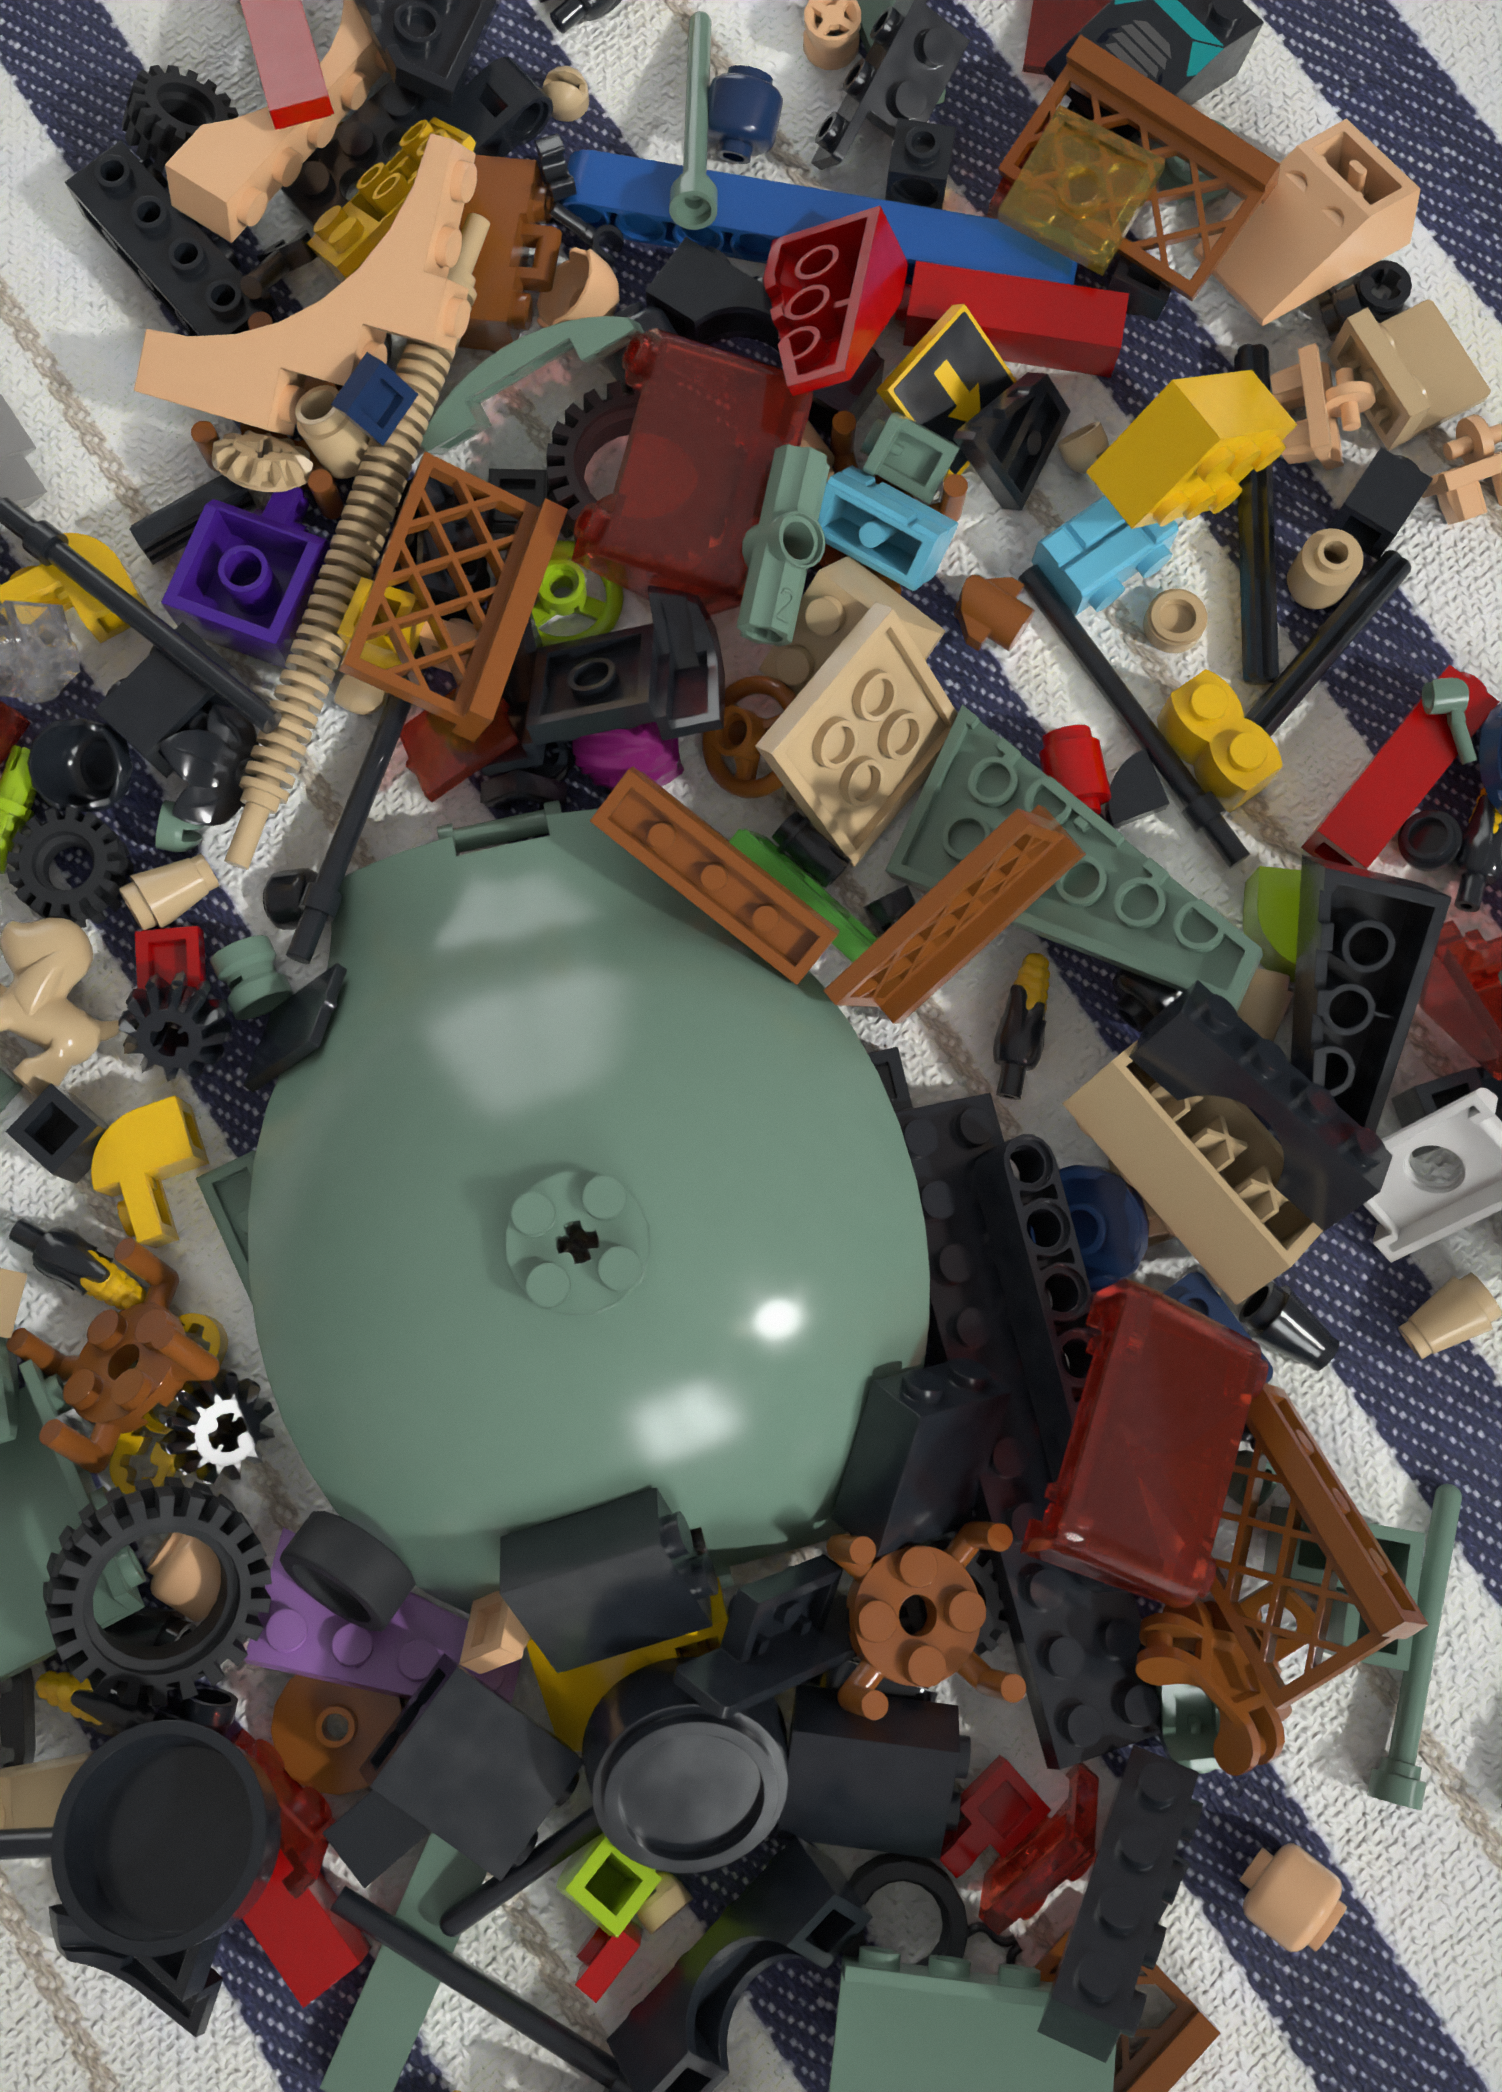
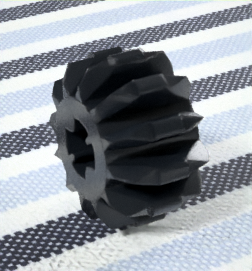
[118,970,232,1082]
[158,1369,275,1484]

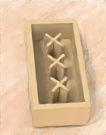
[1062,1040,1323,1305]

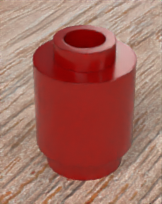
[1039,725,1112,815]

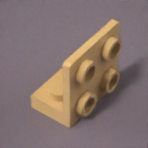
[1327,299,1491,451]

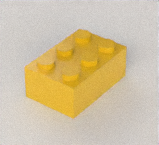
[1086,370,1297,529]

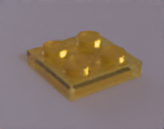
[998,105,1165,276]

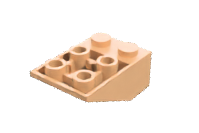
[1193,118,1420,326]

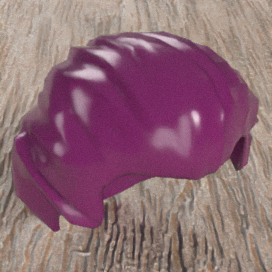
[572,721,684,791]

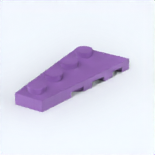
[244,1527,524,1703]

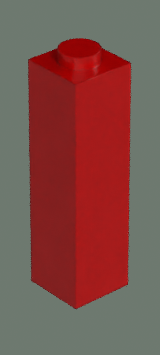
[895,261,1129,378]
[1301,664,1500,870]
[242,1813,372,2008]

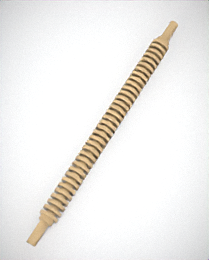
[224,213,490,870]

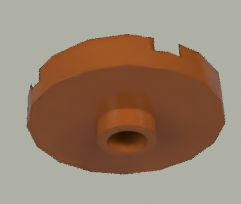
[271,1675,405,1795]

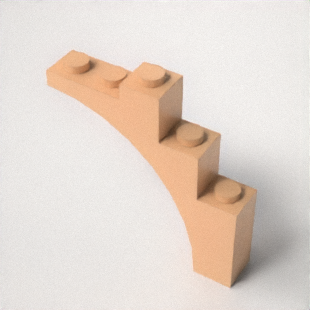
[134,133,477,436]

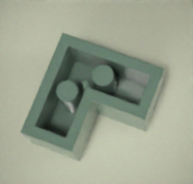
[1263,1505,1426,1671]

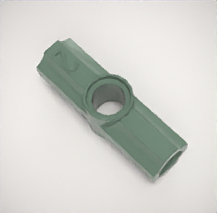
[736,444,830,647]

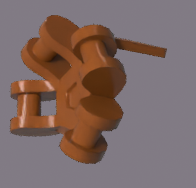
[1135,1582,1315,1776]

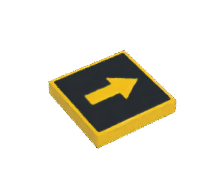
[876,304,1017,482]

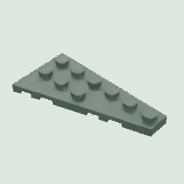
[885,704,1263,1012]

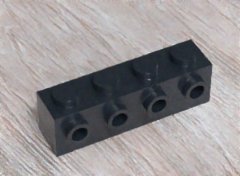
[65,140,277,336]
[1037,1745,1203,2063]

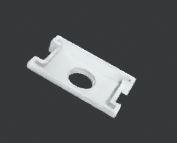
[1363,1088,1502,1262]

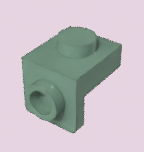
[860,412,960,504]
[1156,1684,1221,1774]

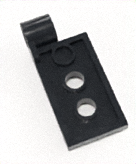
[280,57,553,227]

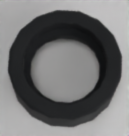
[280,1511,416,1632]
[842,1853,969,1966]

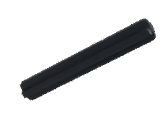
[1244,550,1412,737]

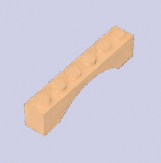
[165,0,389,243]

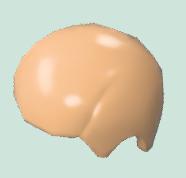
[537,247,619,328]

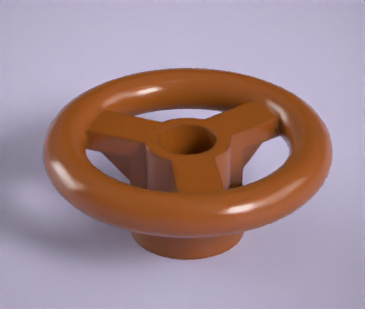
[702,675,797,799]

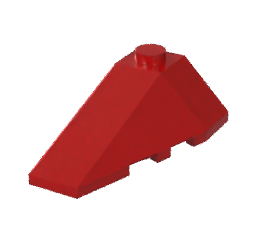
[763,206,909,396]

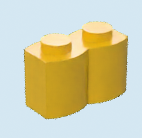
[1157,669,1283,813]

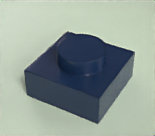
[331,352,419,446]

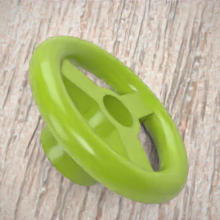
[532,540,624,646]

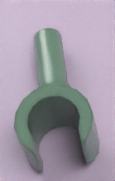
[1422,678,1477,765]

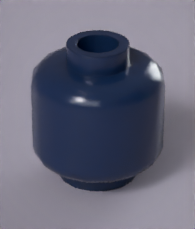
[708,65,783,164]

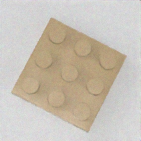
[755,602,958,867]

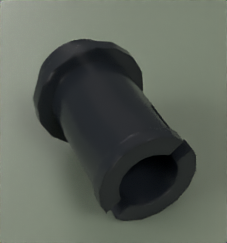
[771,810,852,889]

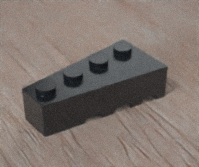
[1290,854,1452,1133]

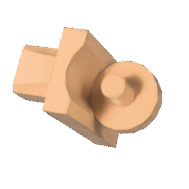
[1270,343,1376,471]
[1422,414,1502,525]

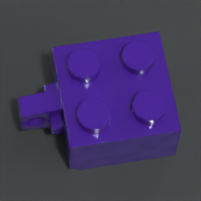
[161,487,331,670]

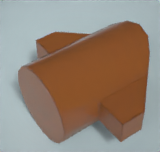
[953,575,1035,651]

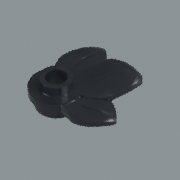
[159,703,281,826]

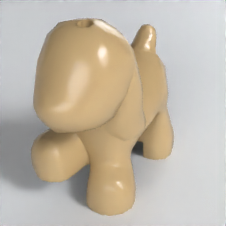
[0,918,121,1099]

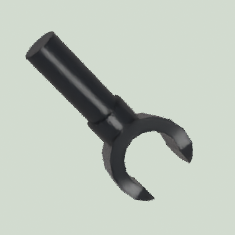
[548,201,624,268]

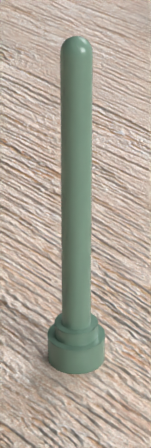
[669,11,718,230]
[1367,1484,1462,1810]

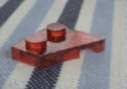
[230,1727,336,1899]
[978,1762,1099,1935]

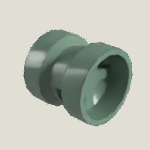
[210,935,294,1020]

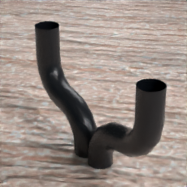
[968,1921,1022,1965]

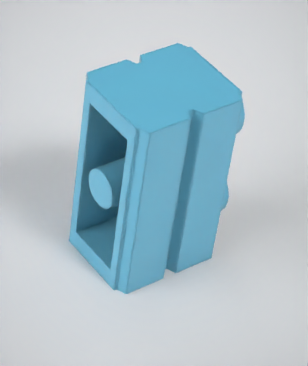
[818,465,958,591]
[1031,495,1179,616]

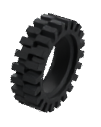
[546,379,735,573]
[43,1477,272,1706]

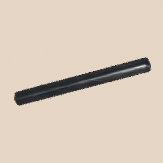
[1234,344,1279,685]

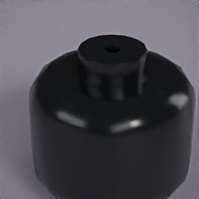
[263,868,318,930]

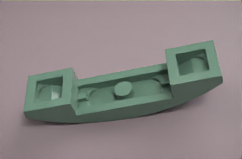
[421,316,645,455]

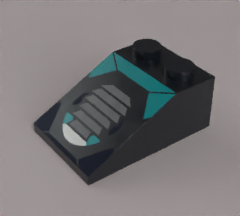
[1043,0,1264,151]

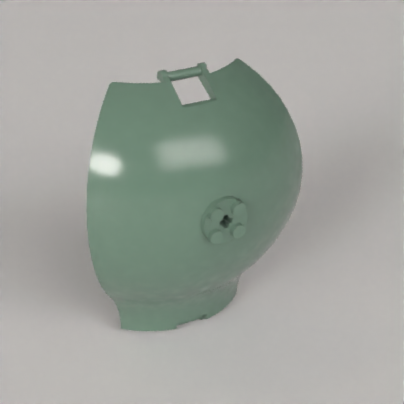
[248,800,930,1614]

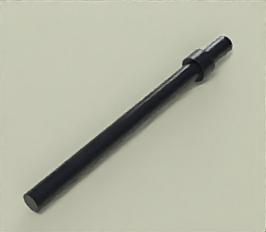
[0,497,282,734]
[1018,565,1250,869]
[286,642,427,964]
[330,1885,632,2092]

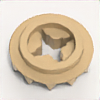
[212,430,313,492]

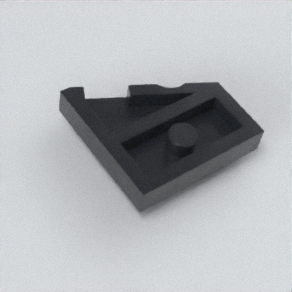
[953,372,1071,511]

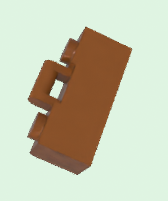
[458,155,562,351]

